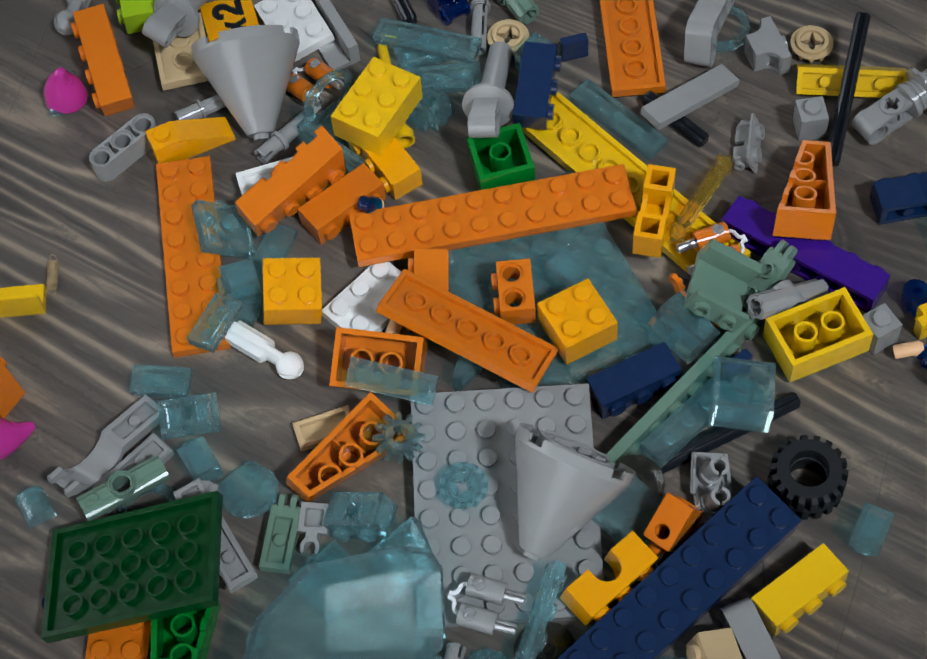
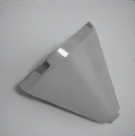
[191,25,300,142]
[515,423,636,561]

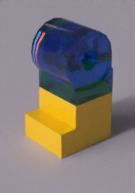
[900,279,927,340]

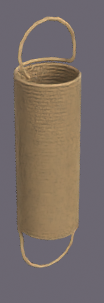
[46,254,59,296]

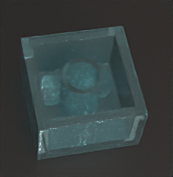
[708,356,776,433]

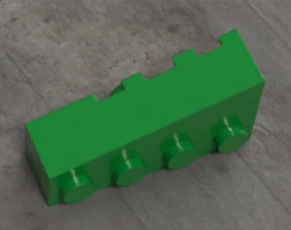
[150,601,221,659]

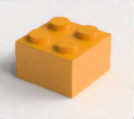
[262,258,322,325]
[537,278,618,365]

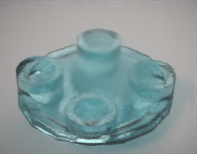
[219,461,279,518]

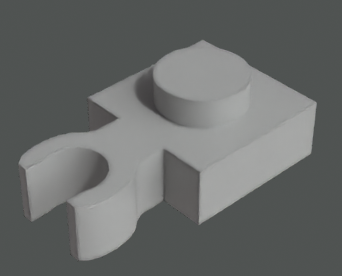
[297,501,333,557]

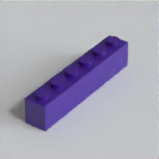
[721,195,891,313]

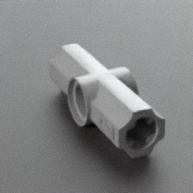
[746,279,829,320]

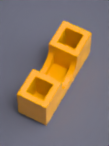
[632,164,676,258]
[560,530,658,626]

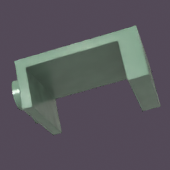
[683,239,762,333]

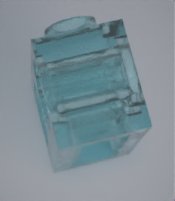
[156,392,221,440]

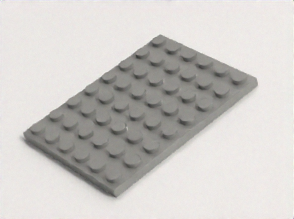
[411,383,604,629]

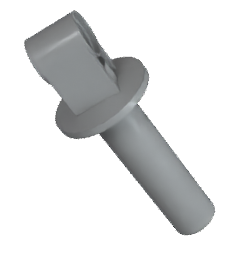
[142,0,208,48]
[462,42,514,138]

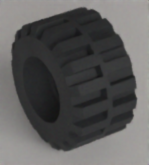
[767,435,849,520]

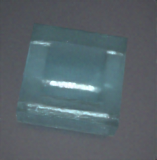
[16,486,57,529]

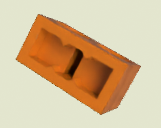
[491,258,536,325]

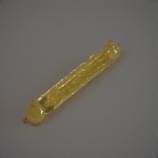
[669,154,732,243]

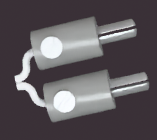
[448,573,527,635]

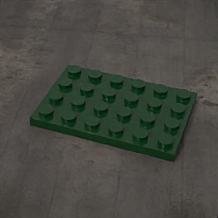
[41,490,223,643]

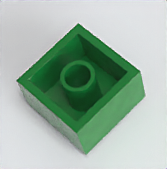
[466,123,535,190]

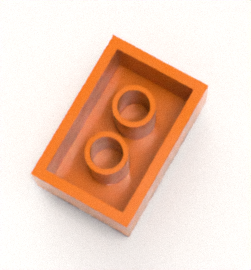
[329,327,428,396]

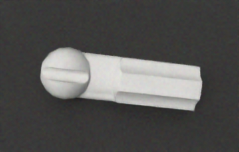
[225,320,304,380]

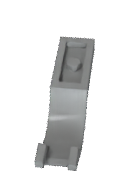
[47,394,167,498]

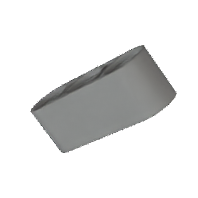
[89,113,156,182]
[718,597,781,659]

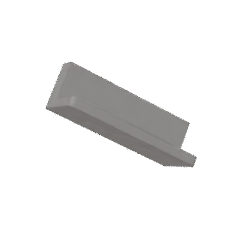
[315,0,361,71]

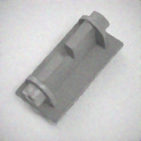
[732,113,765,174]

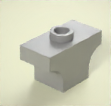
[744,16,792,76]

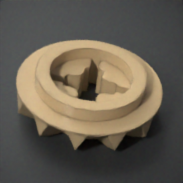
[487,19,529,56]
[790,25,834,63]

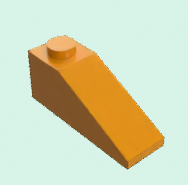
[145,117,236,164]

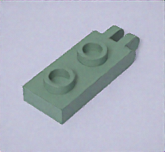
[742,240,798,310]
[259,493,301,574]

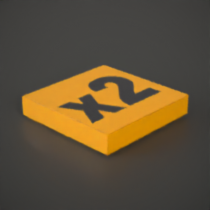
[200,0,259,43]

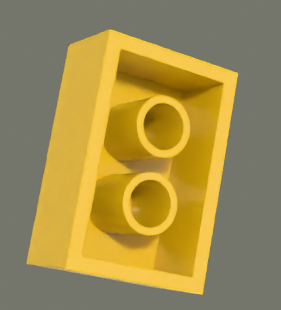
[331,57,423,156]
[763,287,873,383]

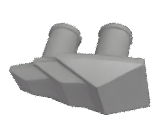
[690,452,732,525]

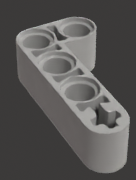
[684,0,736,67]

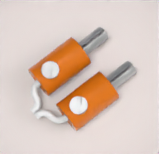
[286,58,345,106]
[676,221,748,276]

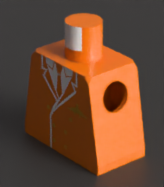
[643,492,705,565]

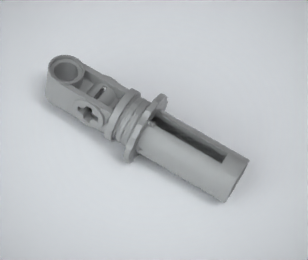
[852,67,927,145]

